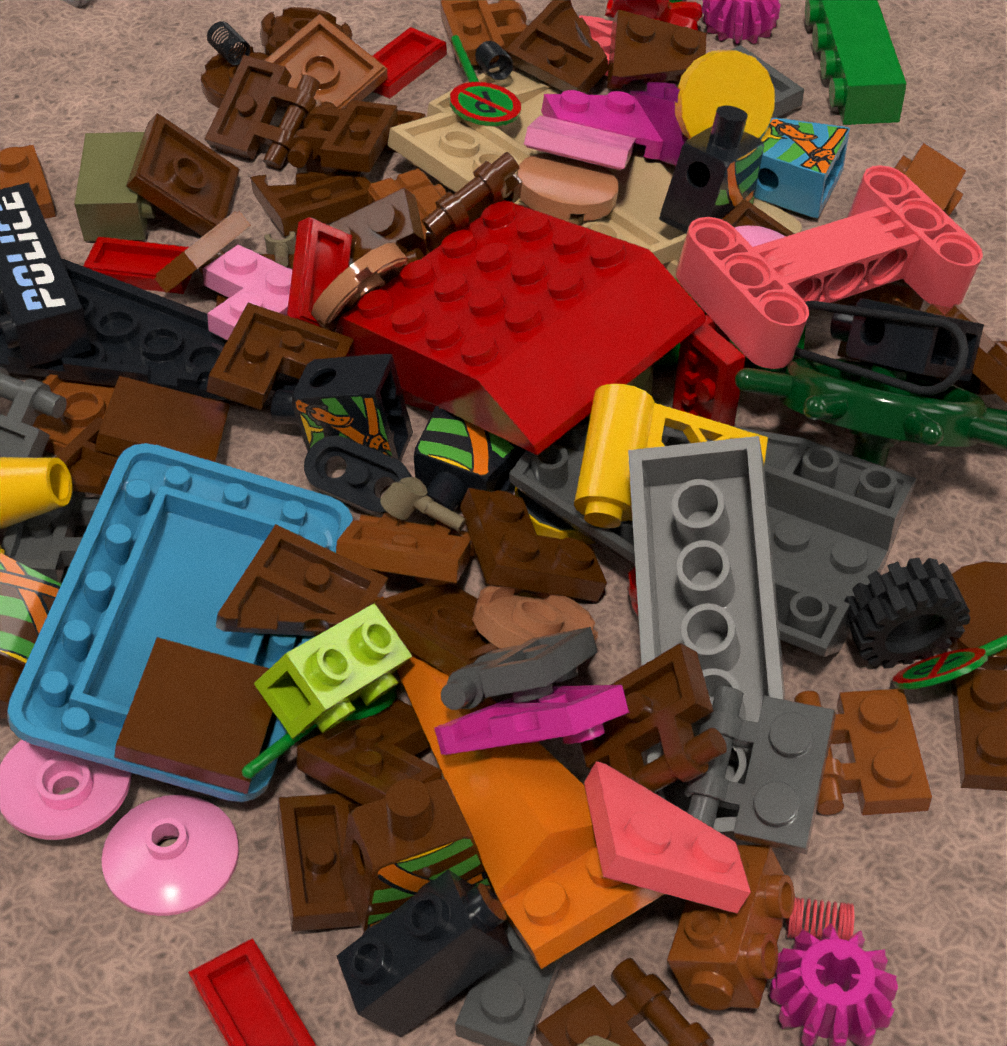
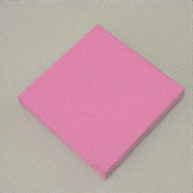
[524,115,636,170]

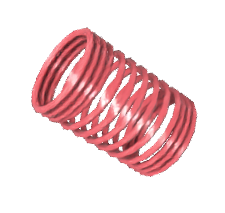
[786,897,854,941]

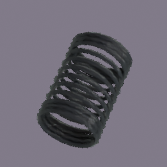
[207,21,251,65]
[475,41,513,80]

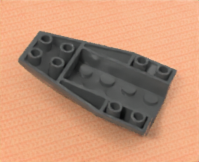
[509,413,916,657]

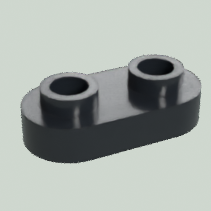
[304,436,413,517]

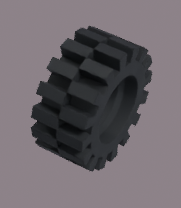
[844,558,971,668]

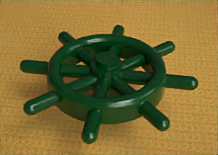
[735,358,1007,467]

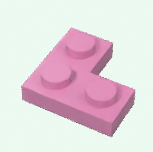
[203,245,292,340]

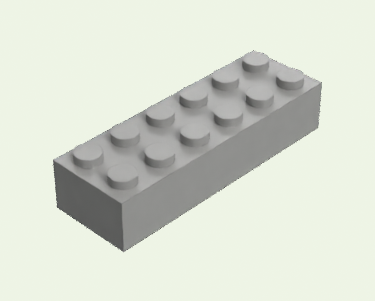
[628,436,786,845]

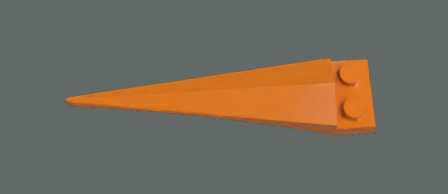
[381,596,664,969]

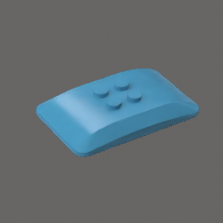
[7,443,353,802]

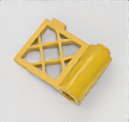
[574,384,768,528]

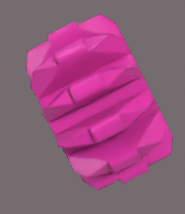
[702,0,780,44]
[770,923,898,1046]

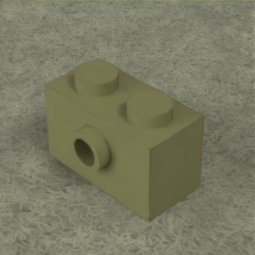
[74,132,156,241]

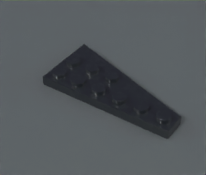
[0,259,300,406]

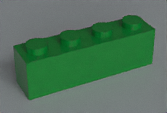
[805,0,907,125]

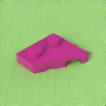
[541,90,664,159]
[434,685,629,755]

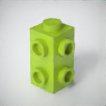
[254,603,412,739]

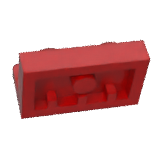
[672,314,746,426]

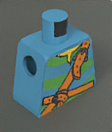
[754,118,850,218]

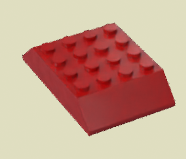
[335,200,706,455]

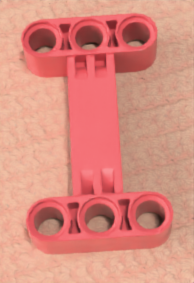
[676,165,983,369]

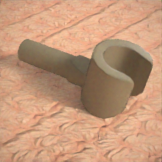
[264,231,296,267]
[380,477,467,532]

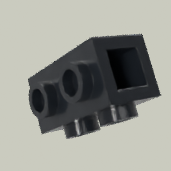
[337,869,514,1037]

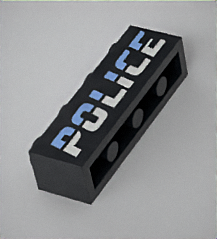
[0,182,91,368]

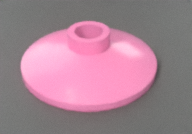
[0,740,132,840]
[102,795,239,916]

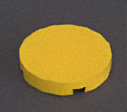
[675,50,775,139]

